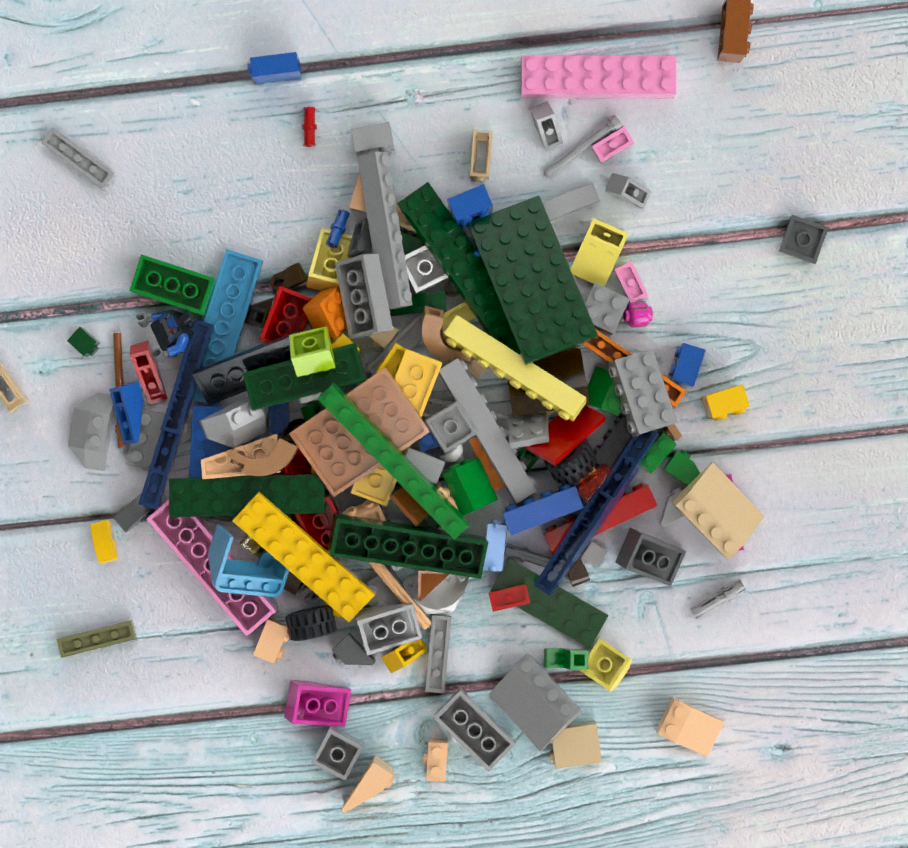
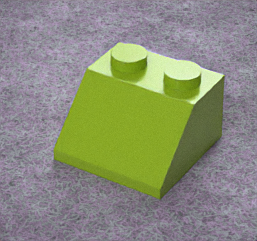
[289,326,335,377]

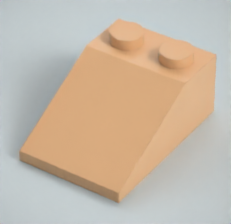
[656,696,724,756]
[341,755,395,813]

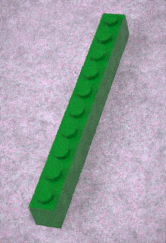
[318,382,469,540]

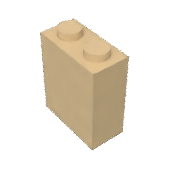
[549,721,602,769]

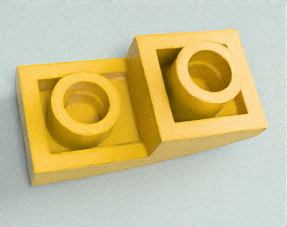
[90,519,118,564]

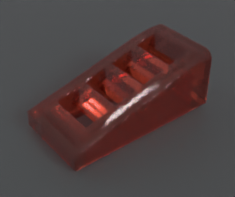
[576,463,611,502]

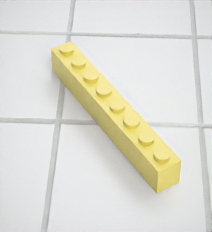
[444,315,586,421]

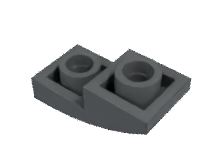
[114,493,154,533]

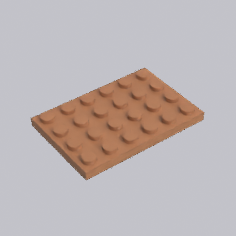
[289,367,430,497]

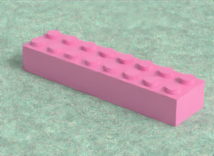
[521,55,676,98]
[147,500,278,636]

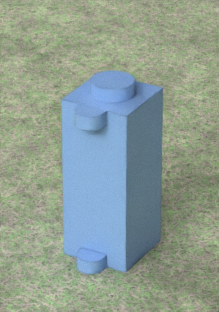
[483,519,507,571]

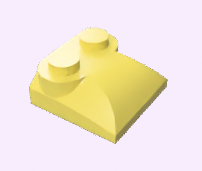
[579,638,632,692]

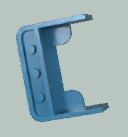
[208,525,289,597]

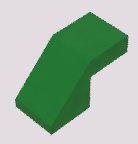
[544,648,588,670]

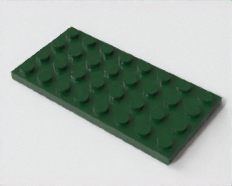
[467,195,598,365]

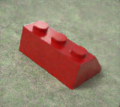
[259,286,312,343]
[295,494,339,550]

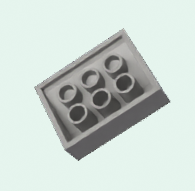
[489,653,583,751]

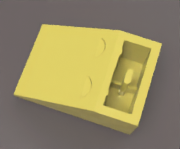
[570,218,629,287]

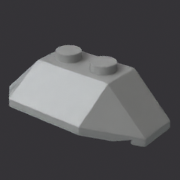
[68,393,115,471]
[199,397,269,448]

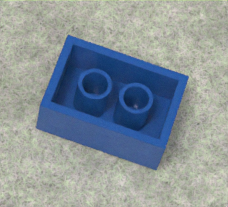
[448,184,493,228]

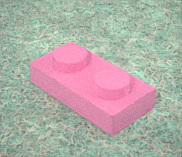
[591,126,634,163]
[614,261,648,303]

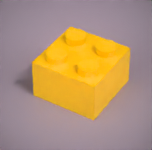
[701,384,750,421]

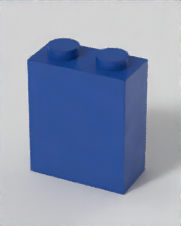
[247,52,302,84]

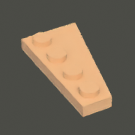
[201,434,281,479]

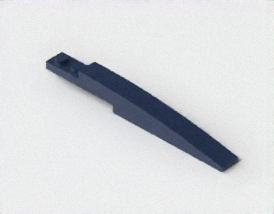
[138,319,214,510]
[534,431,659,596]

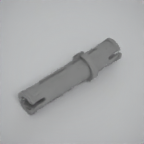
[690,579,746,619]

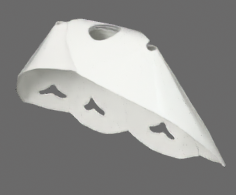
[403,574,469,614]

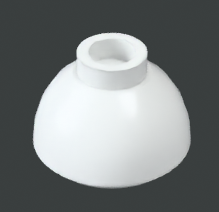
[439,444,464,464]

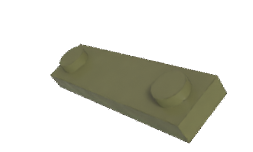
[57,620,137,658]

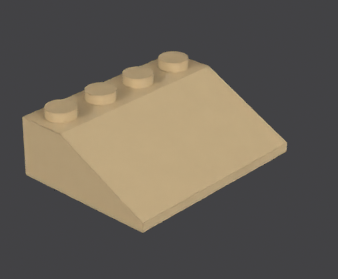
[671,462,765,560]

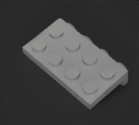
[608,349,677,437]

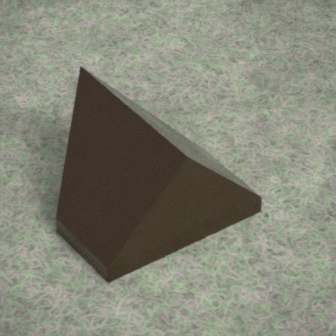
[244,297,275,329]

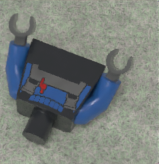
[136,310,195,363]

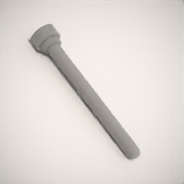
[544,115,623,177]

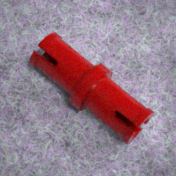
[302,107,317,147]

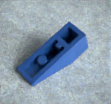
[109,382,143,445]

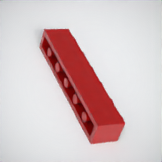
[543,483,658,554]

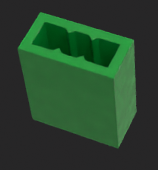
[442,457,498,516]

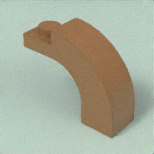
[421,306,472,363]
[227,438,298,476]

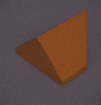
[418,571,449,601]

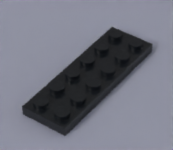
[192,329,301,406]

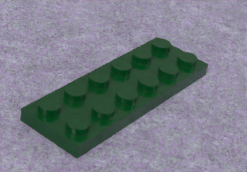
[243,343,366,411]
[490,558,609,649]

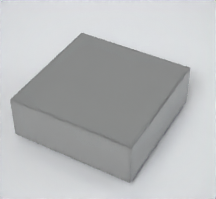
[581,541,608,567]

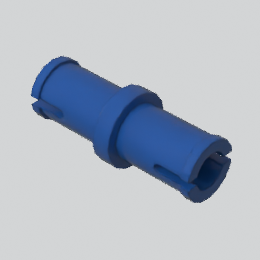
[326,209,350,248]

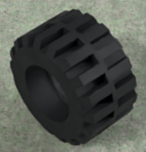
[543,439,597,485]
[285,605,337,641]

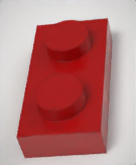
[488,584,530,612]

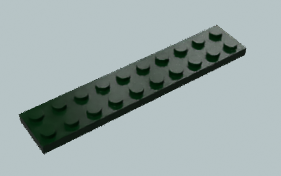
[397,182,520,354]

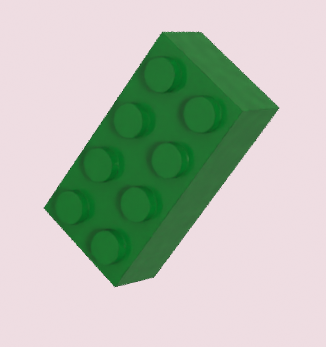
[129,254,217,316]

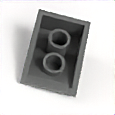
[615,527,687,586]

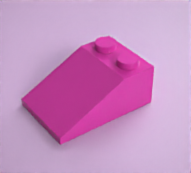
[284,680,351,727]

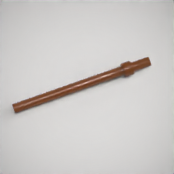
[113,333,126,448]

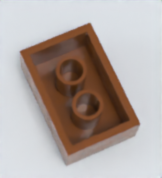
[717,0,754,63]

